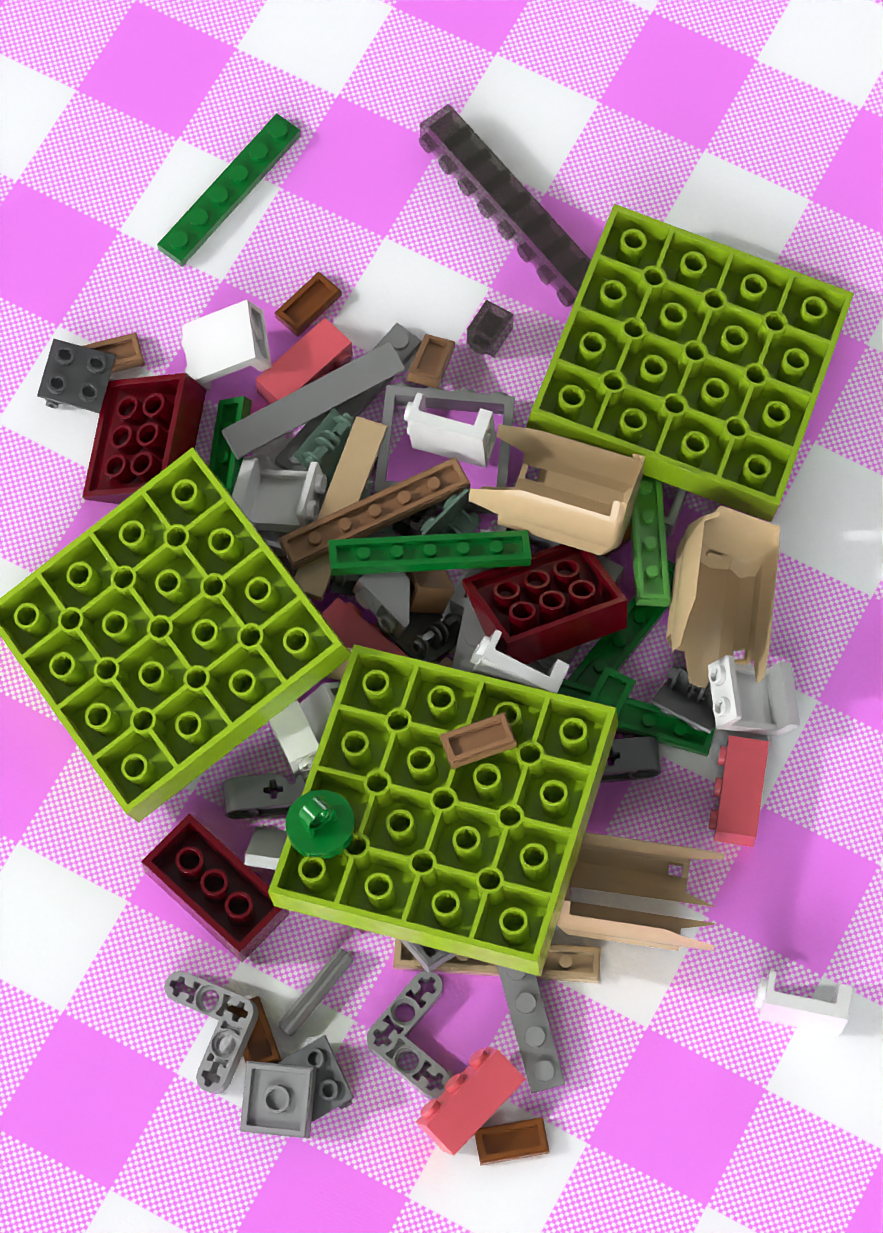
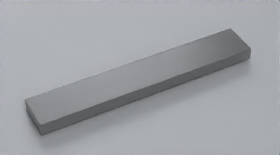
[221,341,405,460]

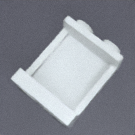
[181,300,272,391]
[404,392,496,468]
[232,456,327,532]
[470,629,570,693]
[708,655,801,736]
[754,970,853,1036]

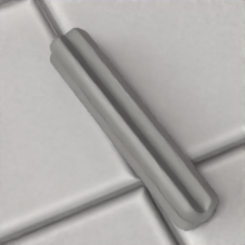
[278,948,353,1036]

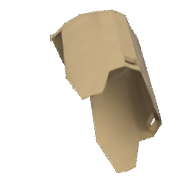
[469,424,645,555]
[666,505,780,688]
[557,832,726,951]

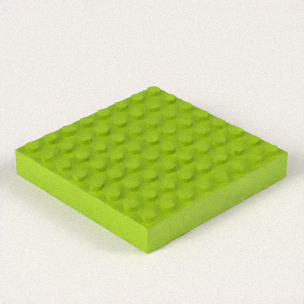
[526,204,854,522]
[0,447,351,823]
[268,644,618,976]

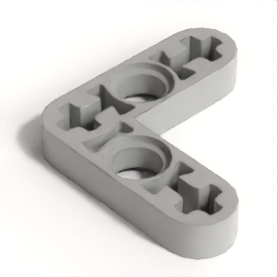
[164,971,259,1094]
[367,971,450,1100]

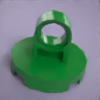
[285,790,356,859]

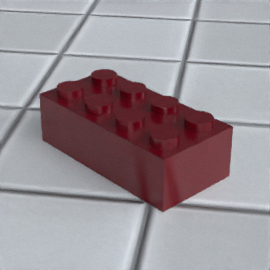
[141,813,290,962]

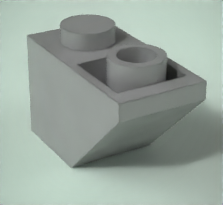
[353,572,410,639]

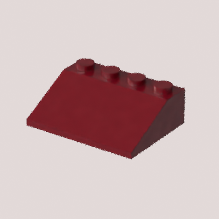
[82,373,206,504]
[462,544,628,665]

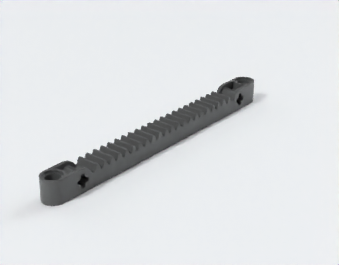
[222,736,662,819]

